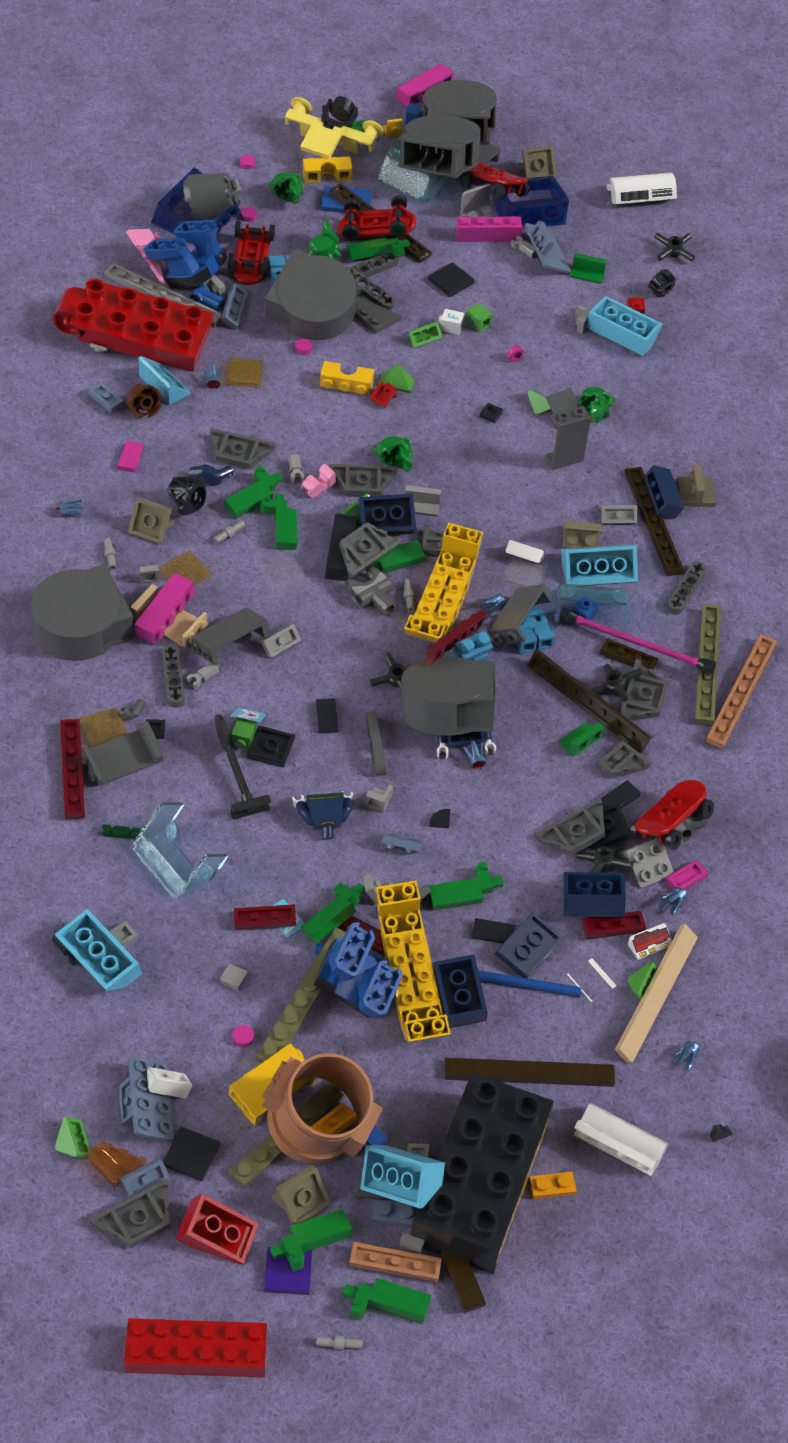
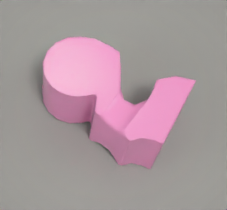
[301,463,336,498]

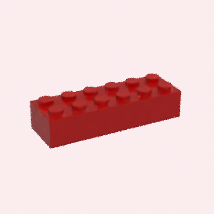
[124,1318,267,1378]

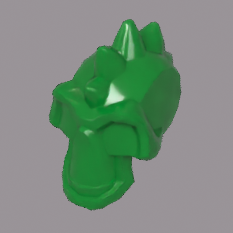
[268,172,304,204]
[307,219,341,259]
[579,387,616,423]
[372,436,413,472]

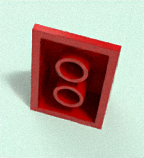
[176,1194,259,1265]

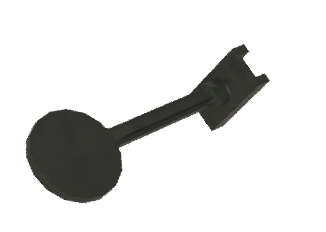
[215,714,271,820]

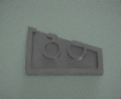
[354,296,401,334]

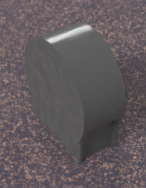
[423,80,497,144]
[398,115,480,178]
[265,249,357,340]
[31,564,134,661]
[401,657,496,736]

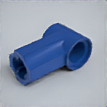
[189,284,225,311]

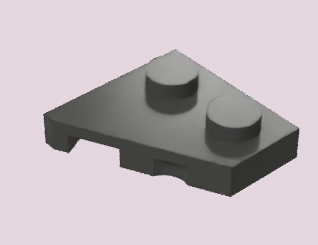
[422,524,444,556]
[597,741,651,778]

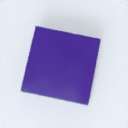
[264,1247,312,1295]

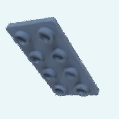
[524,221,571,274]
[119,1056,174,1142]

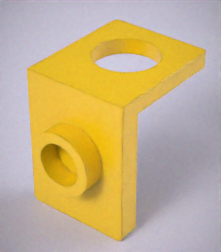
[382,119,403,138]

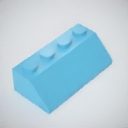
[586,296,663,356]
[561,544,638,586]
[55,909,142,991]
[360,1145,445,1208]

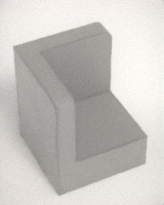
[365,784,393,813]

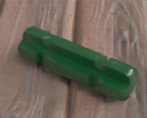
[101,824,141,839]

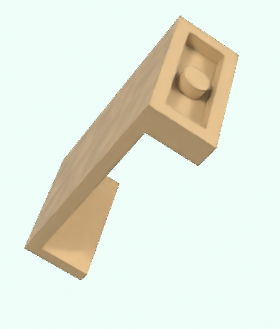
[130,584,208,648]

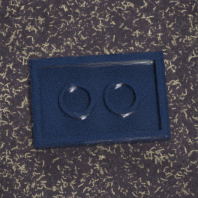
[495,911,564,978]

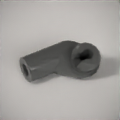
[119,699,145,720]

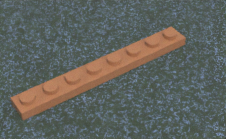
[706,634,777,749]

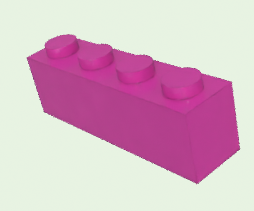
[396,63,453,107]
[455,216,522,242]
[134,573,195,645]

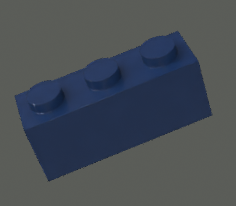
[644,465,684,519]

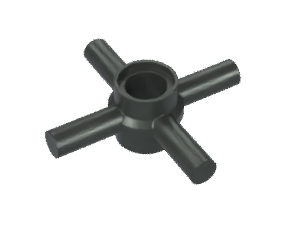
[654,232,695,262]
[370,652,407,693]
[591,664,643,702]
[576,842,634,873]

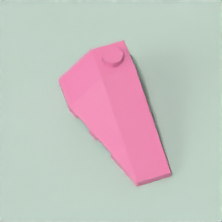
[126,229,171,289]

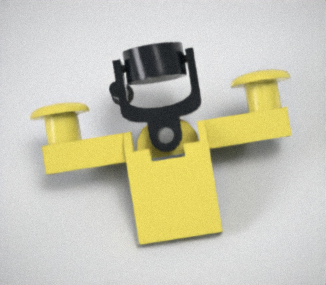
[285,96,384,160]

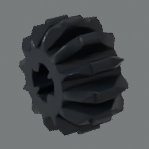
[648,269,677,298]

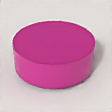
[240,155,256,169]
[241,207,257,222]
[295,339,312,355]
[507,345,524,362]
[233,1025,254,1047]

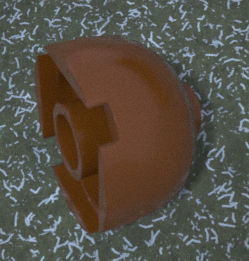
[127,383,162,419]

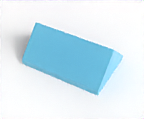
[138,356,191,405]

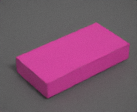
[117,441,144,473]
[665,860,709,890]

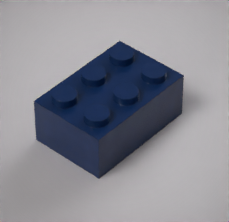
[357,493,416,534]
[563,872,626,918]
[433,954,488,1028]

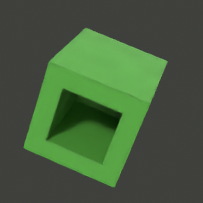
[466,303,493,332]
[231,717,257,749]

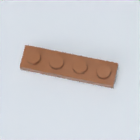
[349,1242,442,1283]

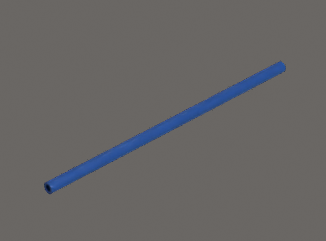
[315,944,581,997]

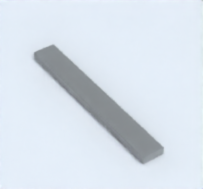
[104,263,222,328]

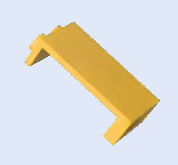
[228,1043,316,1126]

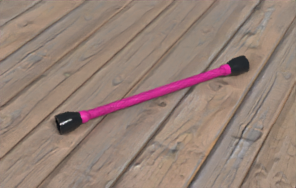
[559,607,716,675]

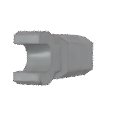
[510,236,537,259]
[288,454,304,483]
[186,662,219,690]

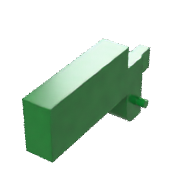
[346,237,410,260]
[224,466,283,519]
[260,494,298,550]
[367,540,426,574]
[428,862,503,911]
[300,882,365,944]
[270,1209,353,1272]
[342,1278,432,1324]

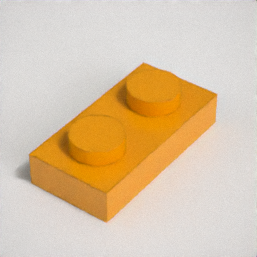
[310,1103,358,1135]
[529,1171,577,1200]

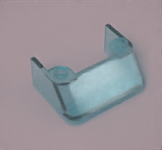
[376,140,452,205]
[553,584,631,634]
[133,802,228,898]

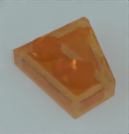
[85,1141,147,1188]

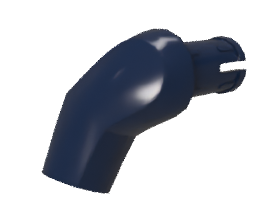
[188,464,234,486]

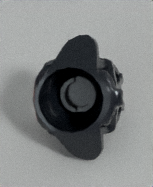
[167,474,207,515]

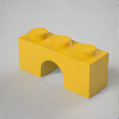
[303,157,352,183]
[320,361,375,395]

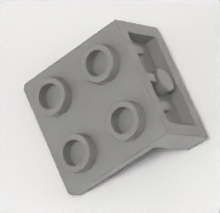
[460,183,497,217]
[618,838,674,888]

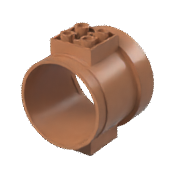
[262,1053,383,1165]

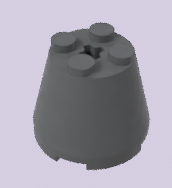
[183,173,239,221]

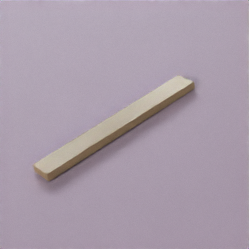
[615,924,698,1063]

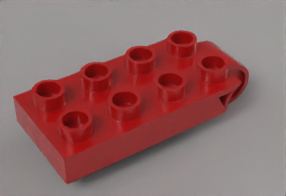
[52,279,214,372]

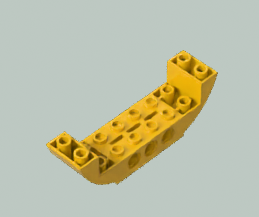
[404,523,483,643]
[376,880,451,1042]

